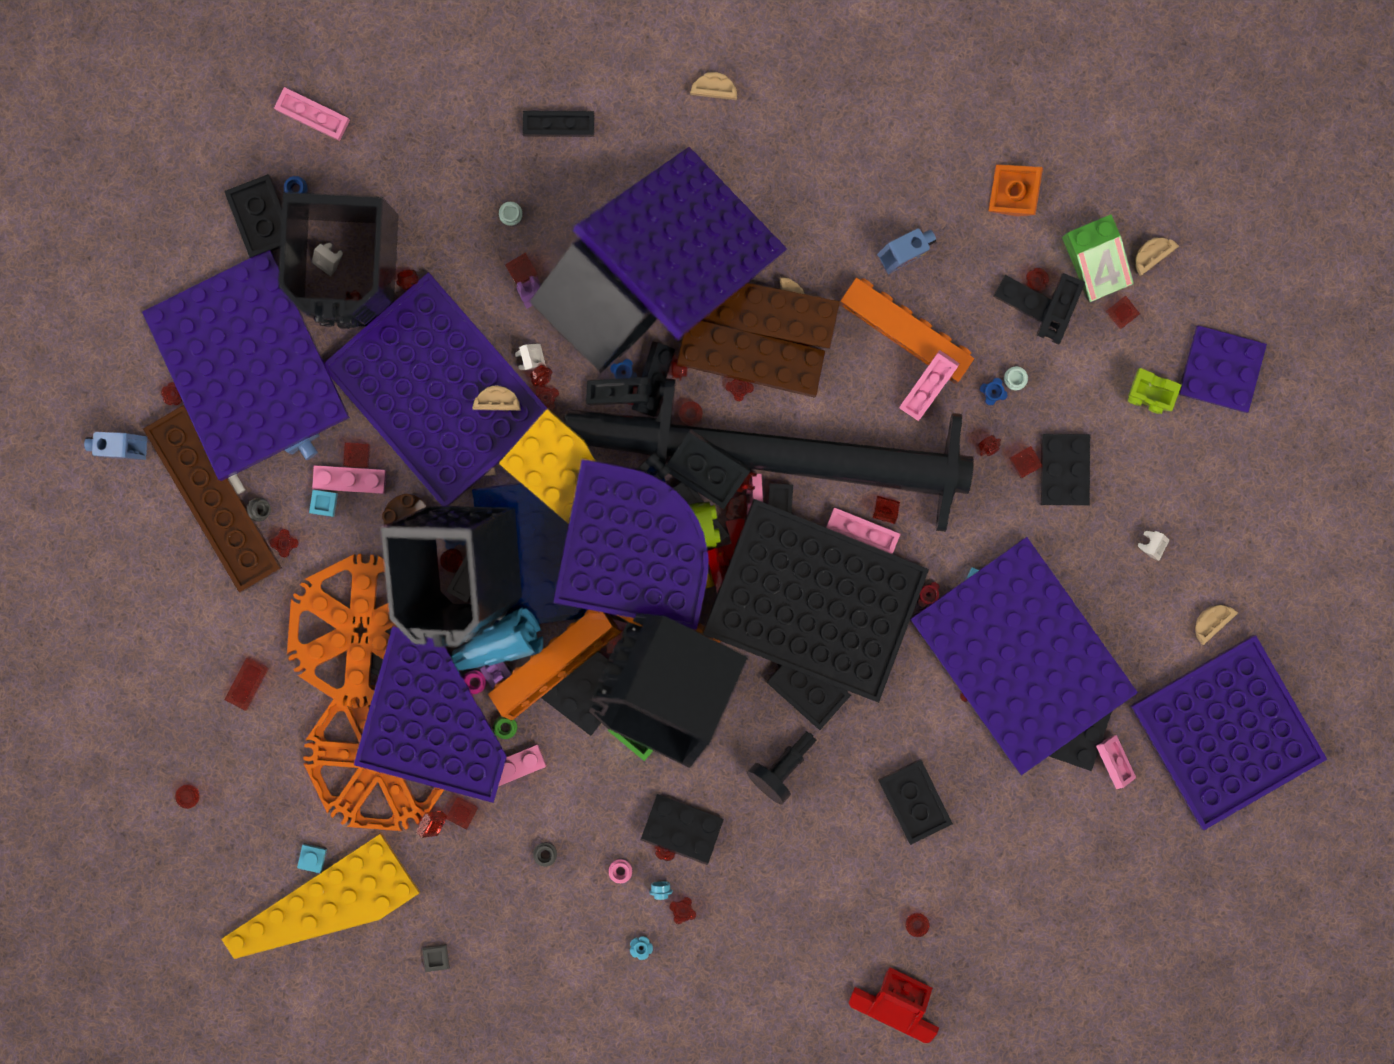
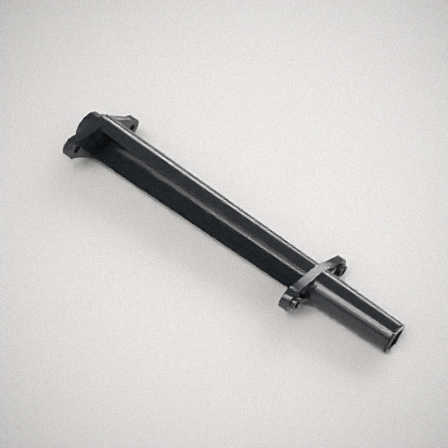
[564,378,974,532]

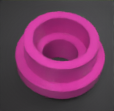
[463,670,486,694]

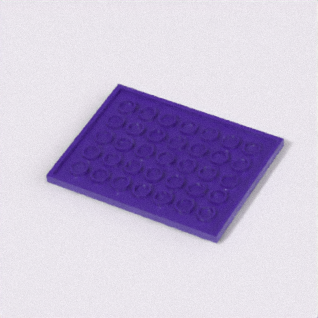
[573,147,787,339]
[142,250,350,481]
[325,272,547,506]
[910,537,1138,775]

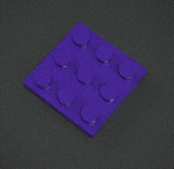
[1178,326,1267,413]

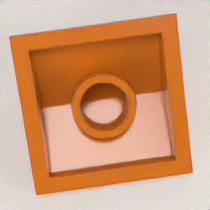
[989,165,1043,216]

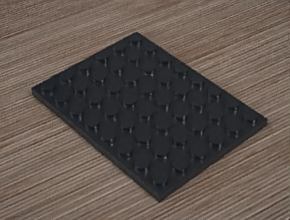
[702,499,929,703]

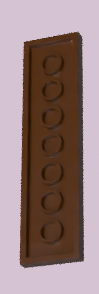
[143,405,282,593]

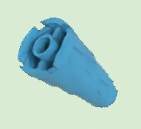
[451,608,543,671]

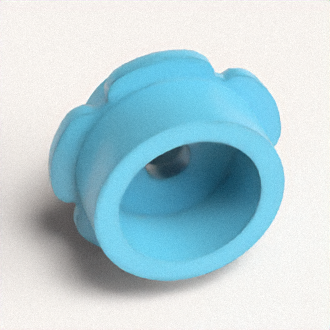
[649,881,673,900]
[630,936,653,960]

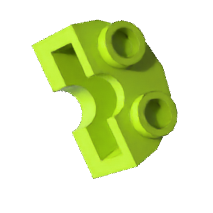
[1127,368,1181,414]
[688,501,721,549]

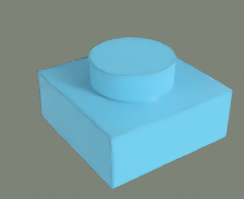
[309,490,338,517]
[297,844,327,873]

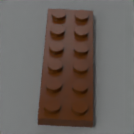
[701,283,840,349]
[677,321,825,398]

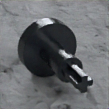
[747,731,817,805]

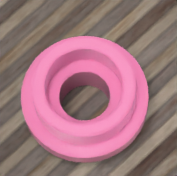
[608,859,632,883]

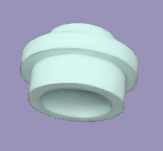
[499,202,523,226]
[1004,367,1028,390]

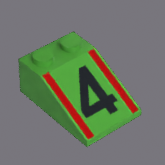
[1062,214,1134,303]

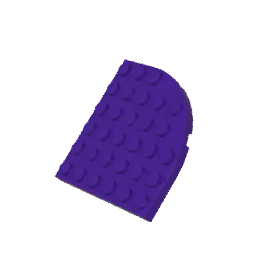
[553,459,708,630]

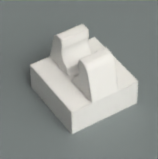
[312,243,343,276]
[515,344,546,370]
[1138,531,1169,561]

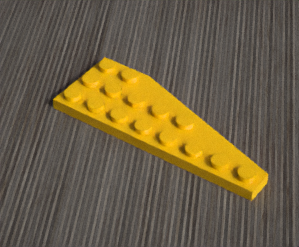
[499,408,596,524]
[221,833,420,959]

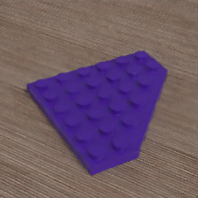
[354,625,507,803]

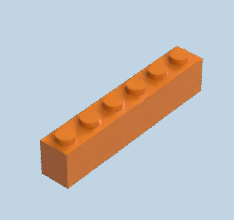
[840,277,975,384]
[488,609,622,720]

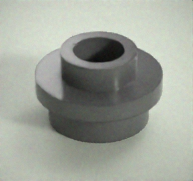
[247,498,271,521]
[533,842,557,867]

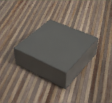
[422,944,450,972]

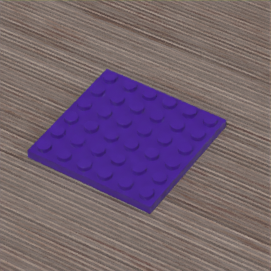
[1131,635,1327,830]

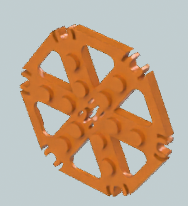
[287,554,396,707]
[303,684,444,831]

